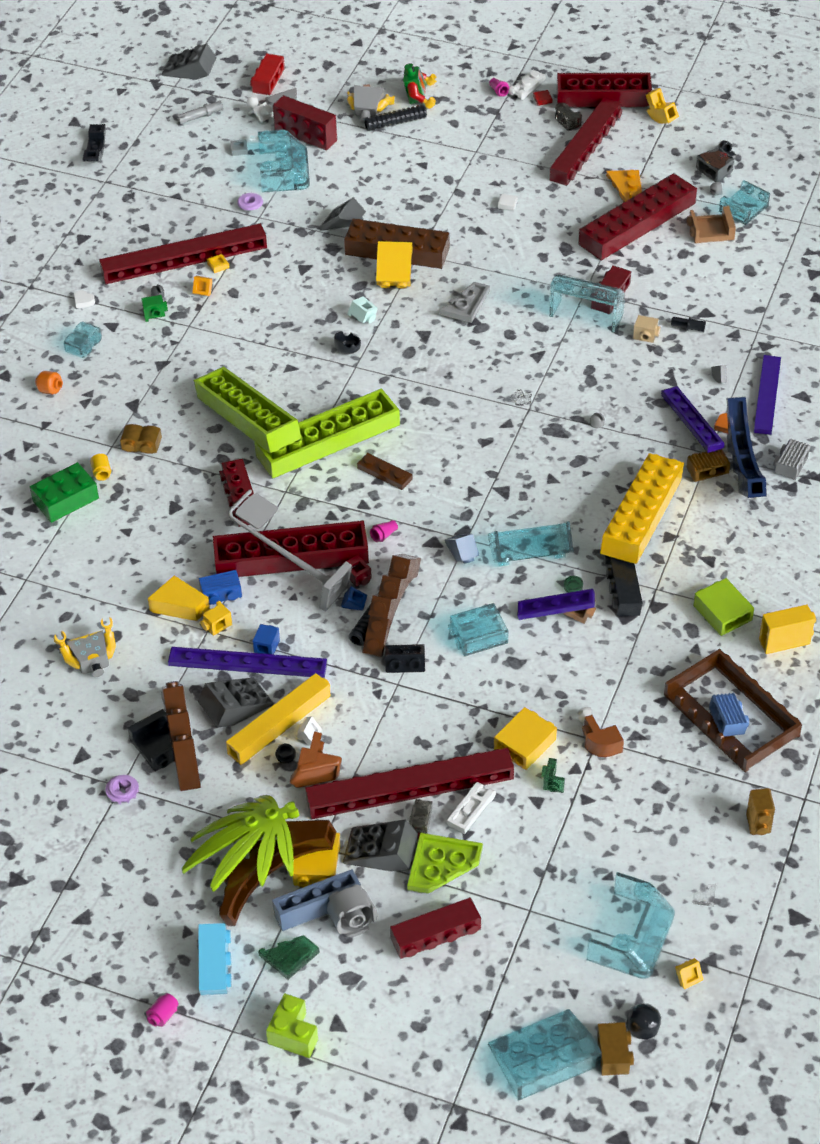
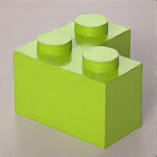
[266,993,318,1058]

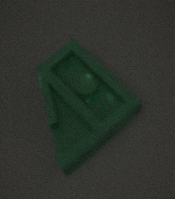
[258,935,320,980]

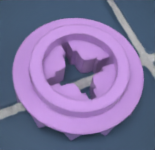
[106,775,139,804]

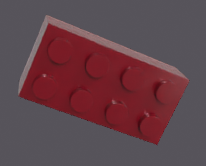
[273,95,337,151]

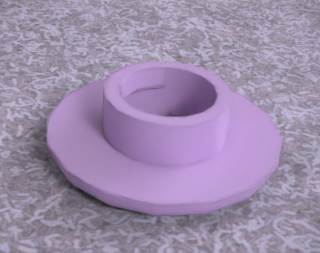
[237,193,263,210]

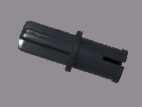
[671,317,706,332]

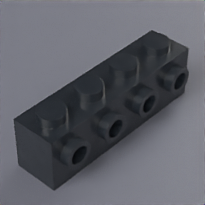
[603,555,643,616]

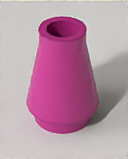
[489,78,509,96]
[370,520,398,542]

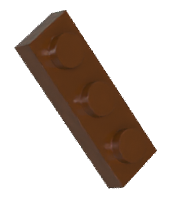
[357,452,413,490]

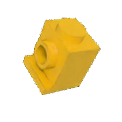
[200,601,232,636]

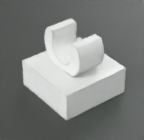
[295,716,322,746]

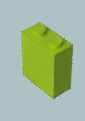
[693,578,754,636]

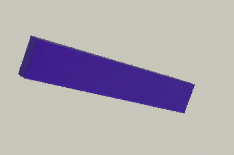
[753,355,781,435]
[661,386,724,453]

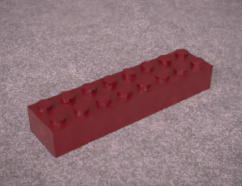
[578,173,697,261]
[213,520,369,577]

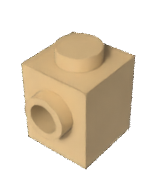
[633,315,661,343]

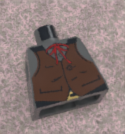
[696,148,736,182]

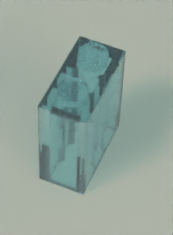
[448,603,508,656]

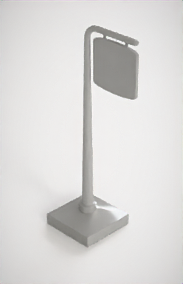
[228,490,352,612]

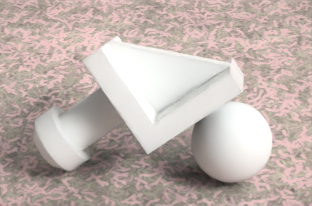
[247,96,273,123]

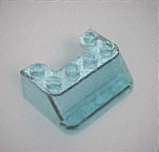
[258,130,310,192]

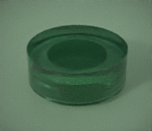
[564,576,583,593]

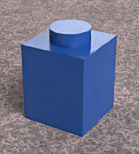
[253,624,280,654]

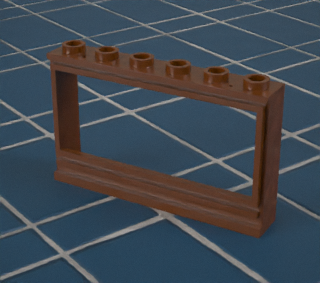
[664,649,802,773]

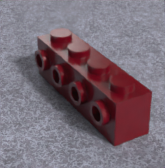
[219,458,254,527]
[390,897,481,959]

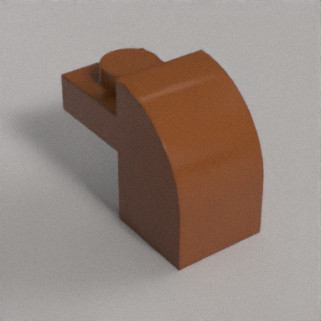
[582,715,624,757]

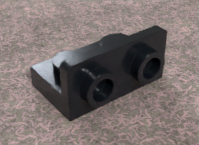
[385,644,425,673]

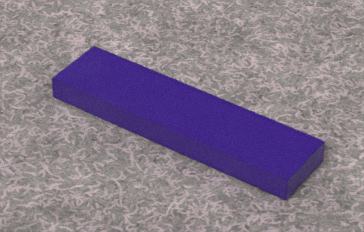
[517,588,595,620]

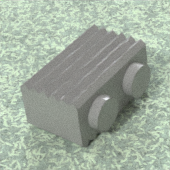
[773,438,810,480]

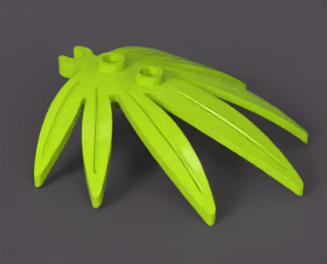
[182,795,300,892]

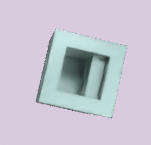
[347,296,378,323]

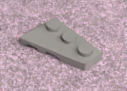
[440,282,490,323]

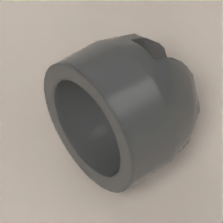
[151,284,165,298]

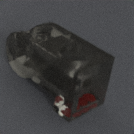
[555,103,582,131]
[409,799,433,839]

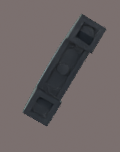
[83,124,106,161]

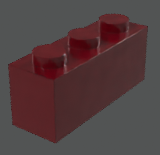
[590,265,631,315]

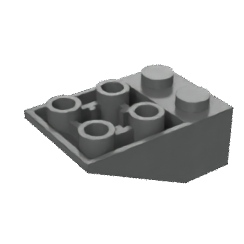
[162,43,217,80]
[198,677,274,728]
[343,819,418,872]

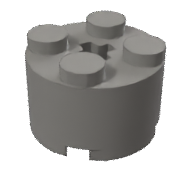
[327,884,378,937]

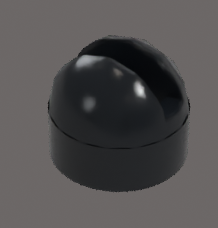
[718,140,732,153]

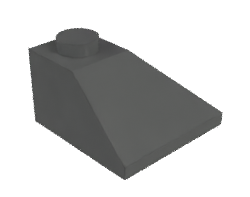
[319,197,366,231]

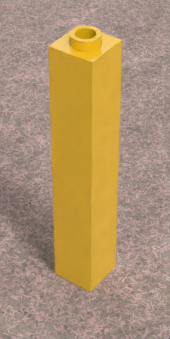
[226,673,330,765]

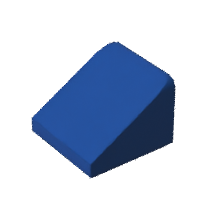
[341,587,367,611]

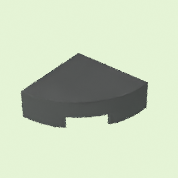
[711,365,727,383]

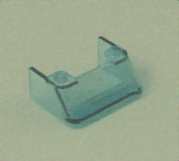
[549,275,625,333]
[488,521,574,566]
[587,872,675,979]

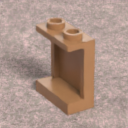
[687,206,736,243]

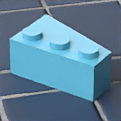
[198,923,232,995]

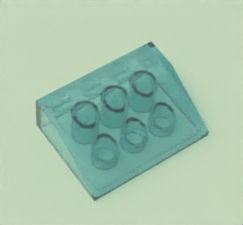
[488,1009,602,1101]

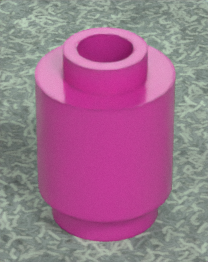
[146,993,179,1027]

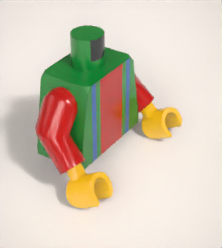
[403,63,437,109]

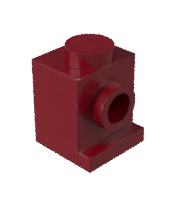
[342,555,372,587]

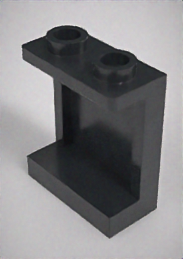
[128,709,175,772]

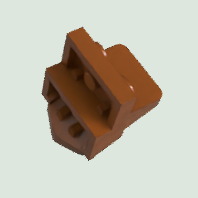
[289,731,342,788]

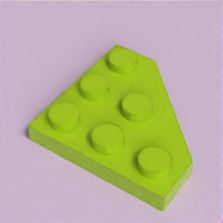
[407,833,483,894]

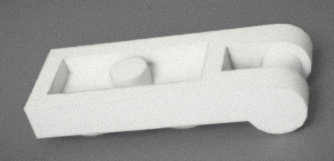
[509,70,546,100]
[447,782,496,834]

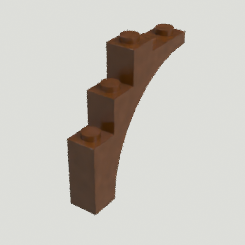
[362,554,421,657]
[161,681,201,791]
[219,820,337,926]

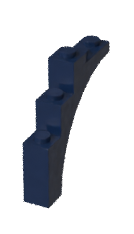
[726,396,767,498]

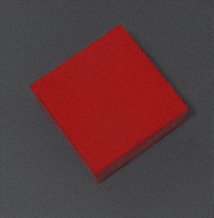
[533,90,553,106]

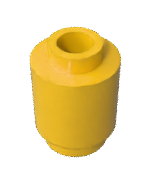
[90,454,111,481]

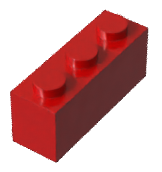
[250,53,285,95]

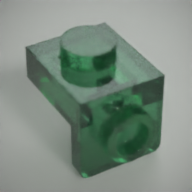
[541,758,565,793]

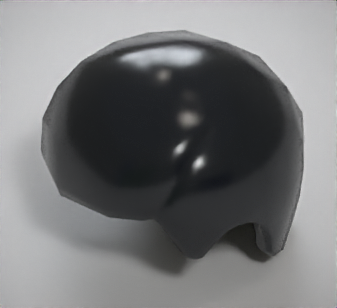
[334,331,361,354]
[626,1003,662,1040]

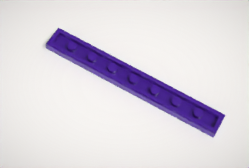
[168,646,327,678]

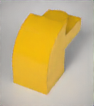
[646,88,679,124]

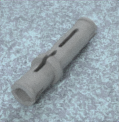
[177,100,224,125]

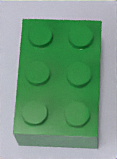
[30,462,99,523]

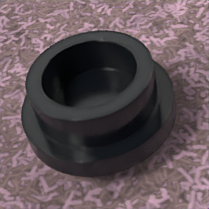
[275,743,296,763]

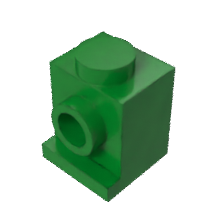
[141,295,168,322]

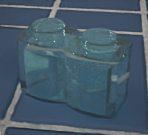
[64,321,102,358]

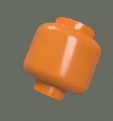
[35,371,63,394]

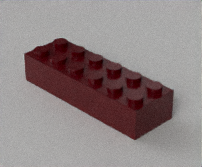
[557,72,652,108]

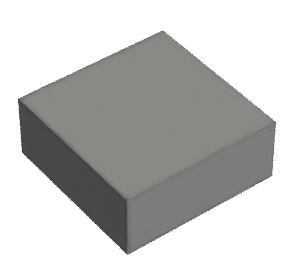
[230,140,248,156]

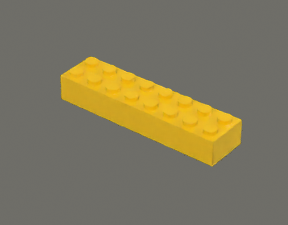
[600,453,684,564]

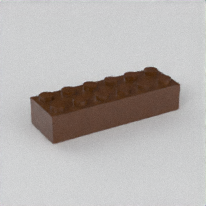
[344,218,450,269]

